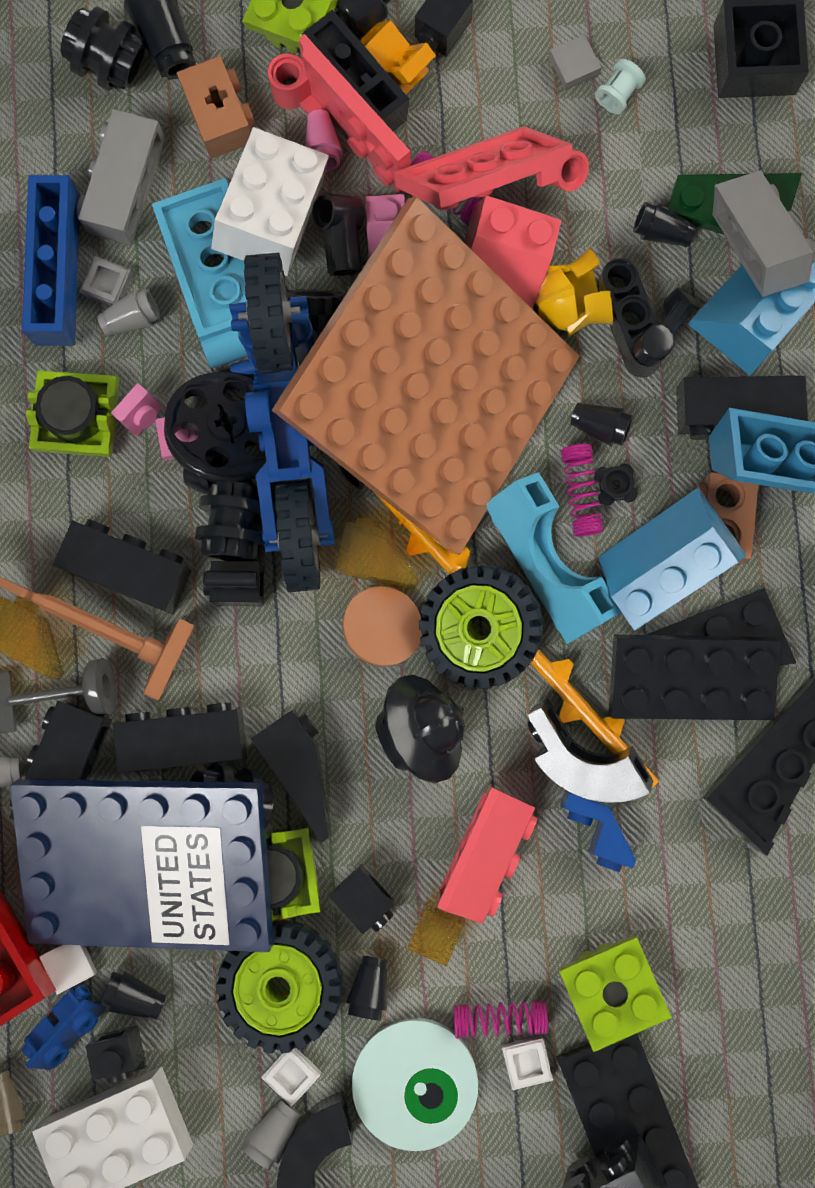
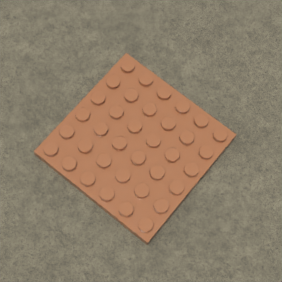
[272,197,579,555]

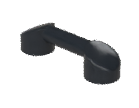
[633,287,700,366]

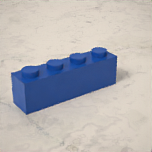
[22,175,81,346]

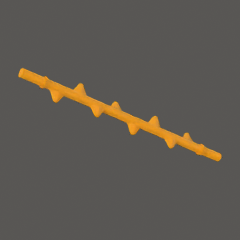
[374,492,659,788]

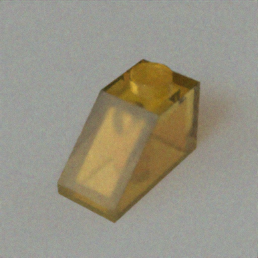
[336,518,418,590]
[0,595,64,680]

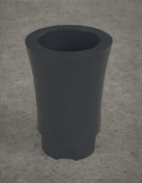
[124,0,196,80]

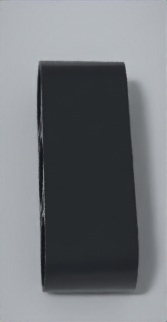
[597,258,663,378]

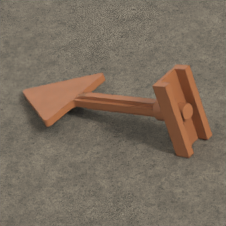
[0,576,195,700]

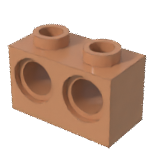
[695,472,759,564]

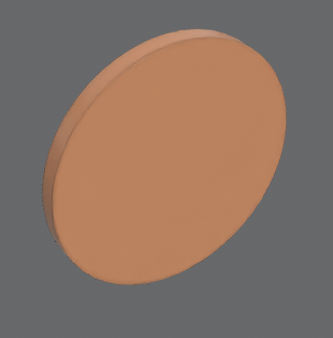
[342,586,422,667]

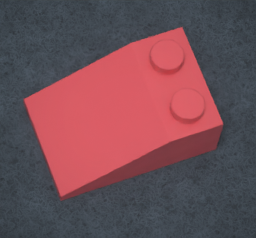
[464,195,562,309]

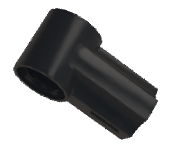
[312,193,365,276]

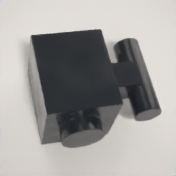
[203,561,265,607]

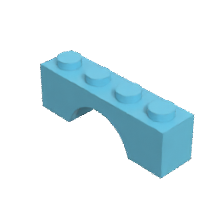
[486,472,622,644]

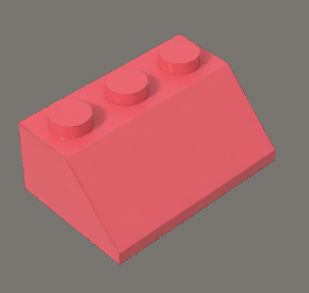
[436,785,538,924]

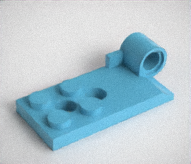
[152,178,247,369]

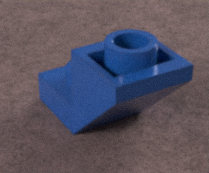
[560,791,636,872]

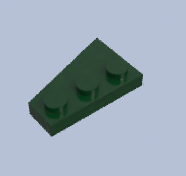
[667,173,802,235]

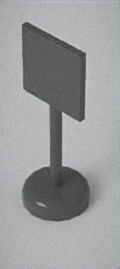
[0,658,117,734]

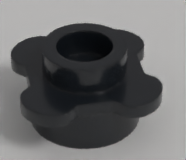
[594,463,638,506]

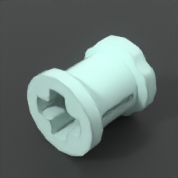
[594,59,646,114]

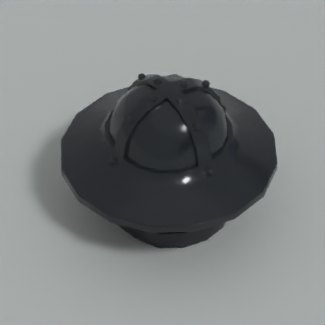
[375,674,465,784]

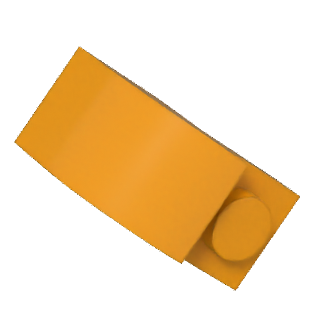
[359,20,436,95]

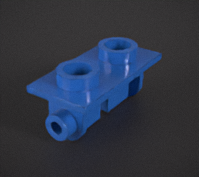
[21,984,107,1070]

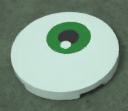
[352,1018,478,1151]

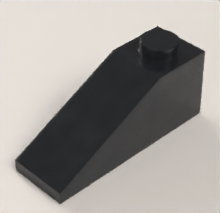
[302,10,410,131]
[251,710,331,843]

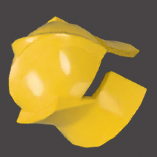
[535,248,613,337]

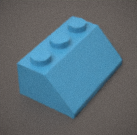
[688,262,815,376]
[709,408,815,494]
[598,487,747,631]

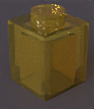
[407,903,463,967]

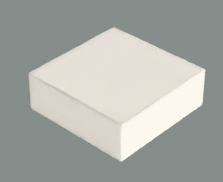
[39,945,98,995]
[501,1035,553,1090]
[261,1048,321,1107]

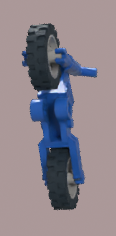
[229,252,335,593]

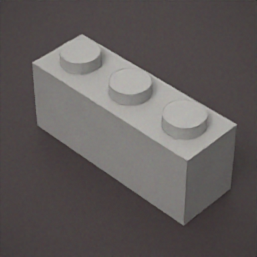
[77,109,165,246]
[713,170,815,297]

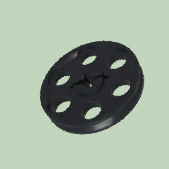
[164,372,266,482]

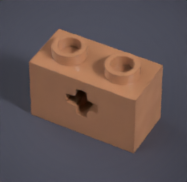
[177,55,256,159]

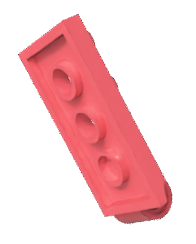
[267,34,411,194]
[394,126,589,210]

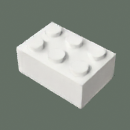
[211,127,329,277]
[32,1066,193,1188]

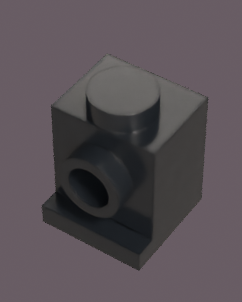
[85,1025,147,1083]

